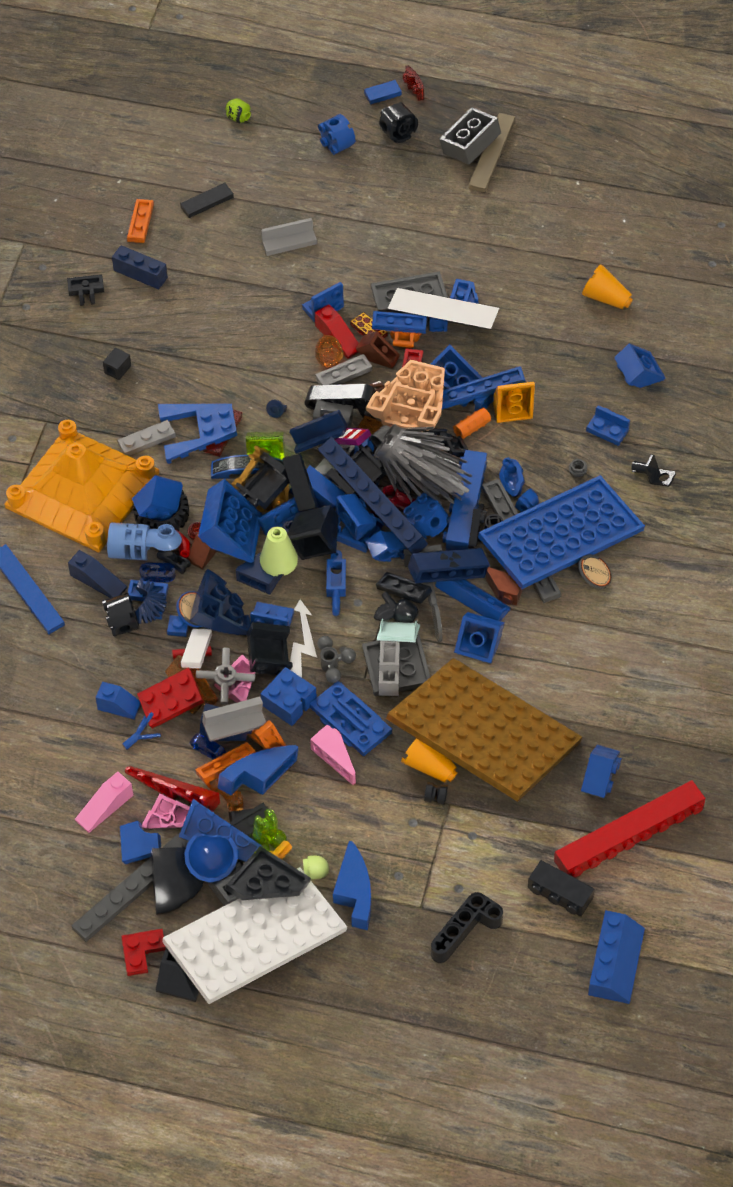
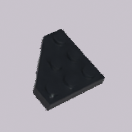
[225,846,311,900]

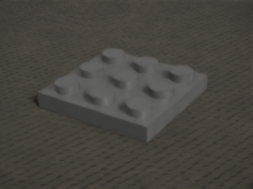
[362,633,430,696]

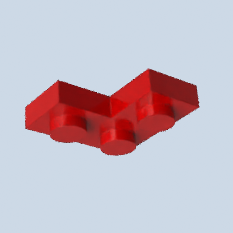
[121,929,166,976]

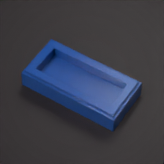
[364,80,402,105]

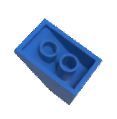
[430,344,482,407]

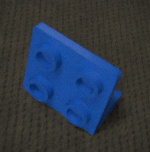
[302,282,344,322]

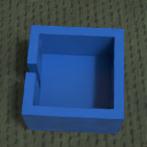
[260,667,317,726]

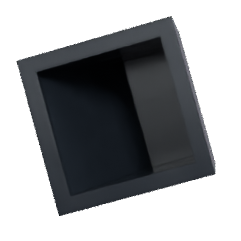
[287,505,338,560]

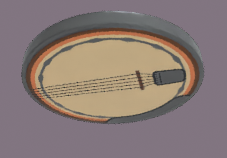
[579,554,612,589]

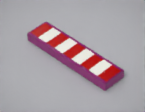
[334,428,371,446]

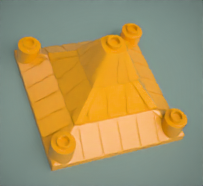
[4,420,159,553]

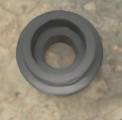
[569,459,587,477]

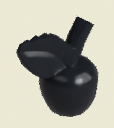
[374,591,418,623]

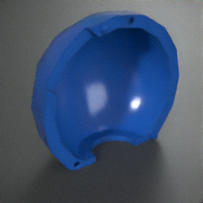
[184,833,238,882]

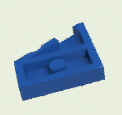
[450,279,479,304]

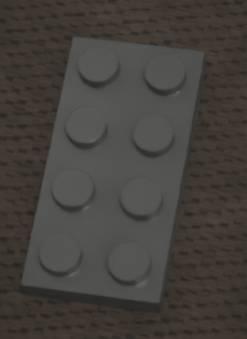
[371,271,448,312]

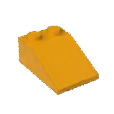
[493,382,535,423]

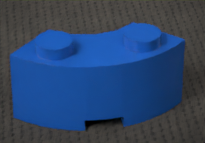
[366,530,407,562]

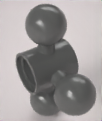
[317,636,356,683]

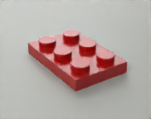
[137,667,204,729]

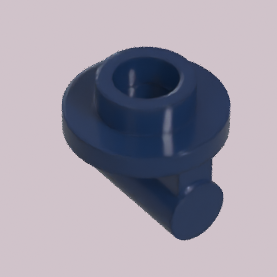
[266,399,287,418]

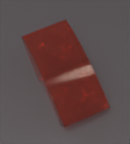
[403,65,424,101]

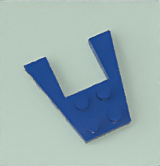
[158,404,237,464]

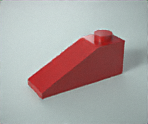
[315,304,359,359]

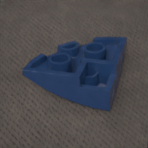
[190,569,251,635]

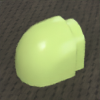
[303,855,329,880]

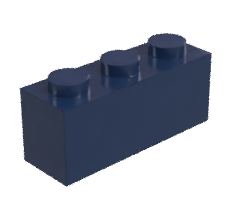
[112,245,168,290]

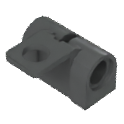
[312,400,353,428]

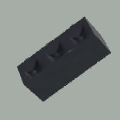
[528,860,595,917]

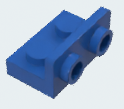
[586,405,630,446]
[250,602,294,627]

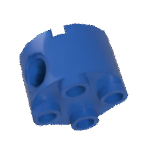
[318,114,356,155]
[403,493,449,539]

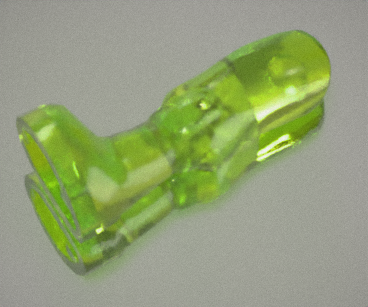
[253,809,287,851]

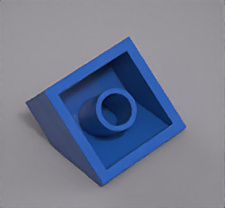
[614,343,666,388]
[132,475,183,521]
[336,494,377,541]
[454,612,505,663]

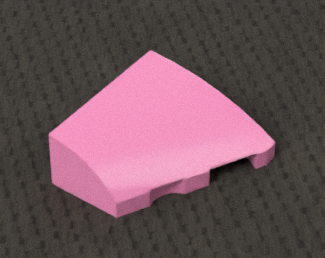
[214,655,255,703]
[142,794,190,829]

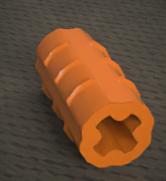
[453,408,491,439]

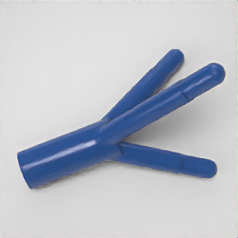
[122,712,161,750]

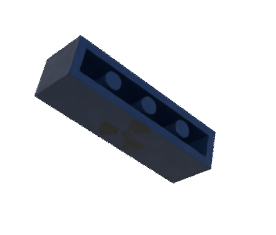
[408,548,490,583]

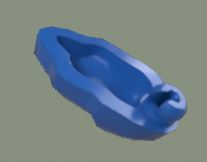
[499,457,525,497]

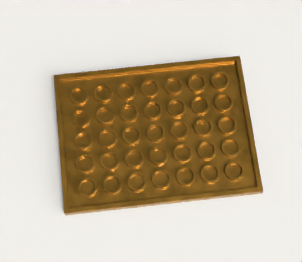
[386,658,582,802]

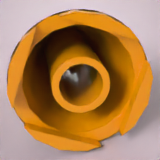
[582,264,633,310]
[401,738,458,783]

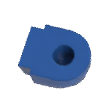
[514,489,539,512]

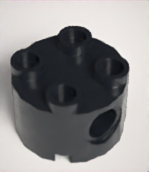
[379,102,418,143]
[102,593,140,637]

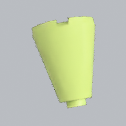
[260,527,298,576]

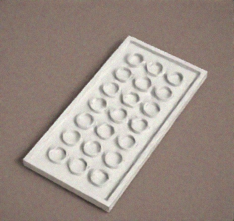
[162,867,347,1004]

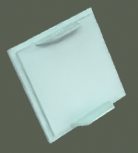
[377,619,420,642]

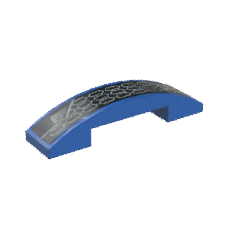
[211,455,284,479]

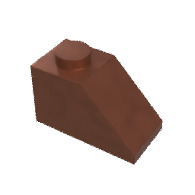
[356,331,400,368]
[187,532,217,570]
[486,567,523,606]

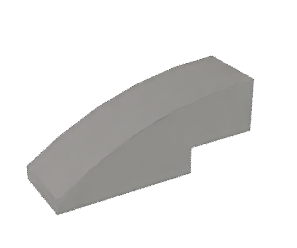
[379,641,400,696]

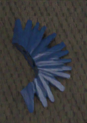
[135,578,167,624]

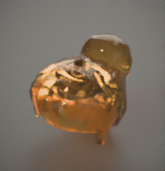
[315,335,344,368]

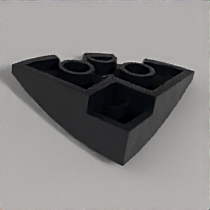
[151,847,204,915]

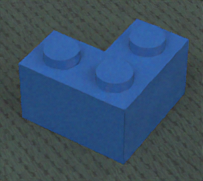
[581,745,622,798]

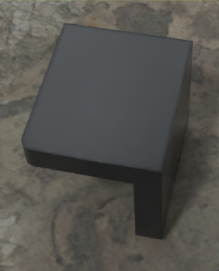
[103,348,131,380]

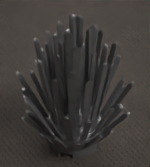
[374,424,472,505]

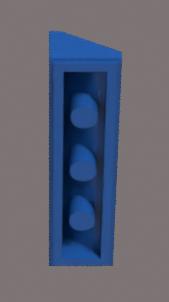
[436,579,511,621]

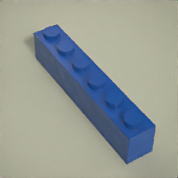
[443,450,487,551]

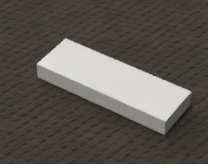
[181,629,212,668]

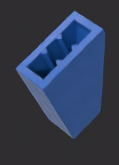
[289,465,345,509]

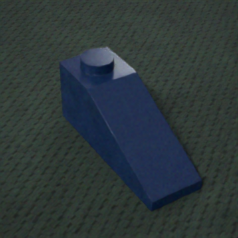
[68,550,127,598]

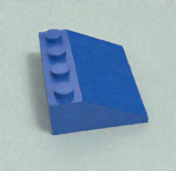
[198,479,262,563]

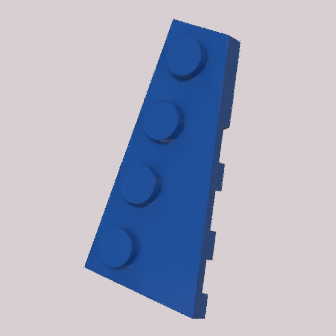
[179,799,263,862]

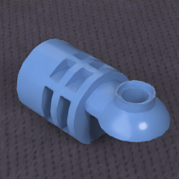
[107,522,182,561]

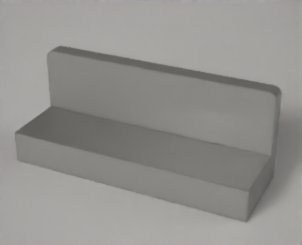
[261,218,317,256]
[202,697,266,741]

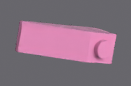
[310,725,356,785]
[75,772,134,833]

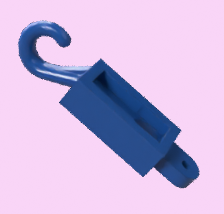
[326,550,346,616]

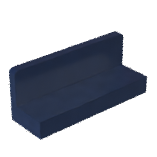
[289,410,347,454]

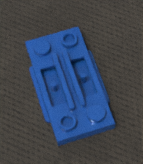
[310,681,392,757]

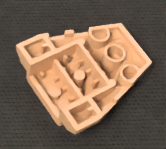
[366,360,445,432]

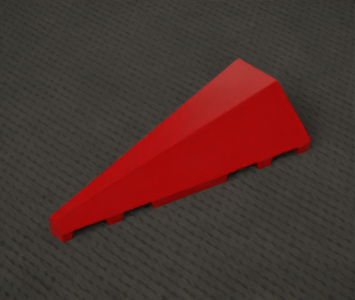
[125,766,220,812]

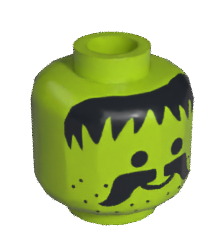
[225,98,251,123]

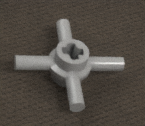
[196,648,255,705]

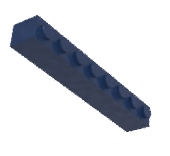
[318,437,428,554]

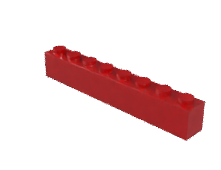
[554,780,706,878]

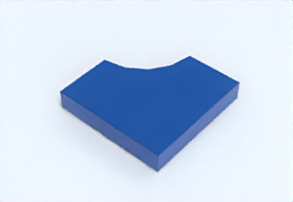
[120,821,161,864]

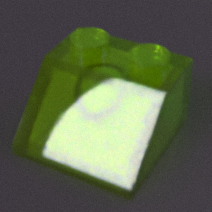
[246,432,285,460]

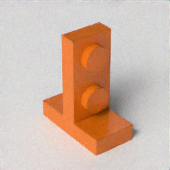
[248,720,286,750]

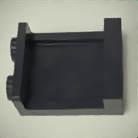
[327,444,387,498]
[235,451,290,510]
[247,622,293,675]

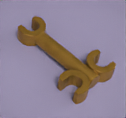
[232,445,270,490]

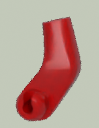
[174,529,191,558]

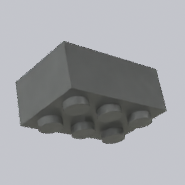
[439,107,501,165]

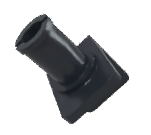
[631,454,676,487]

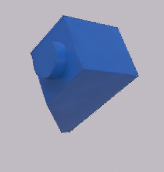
[95,681,141,720]

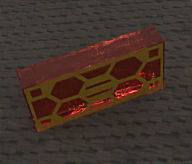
[350,312,388,338]

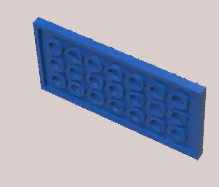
[478,475,645,589]

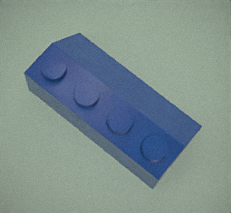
[588,910,645,1004]

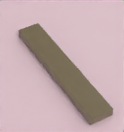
[469,113,515,192]

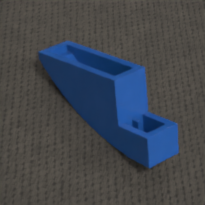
[218,745,298,795]
[333,841,371,930]

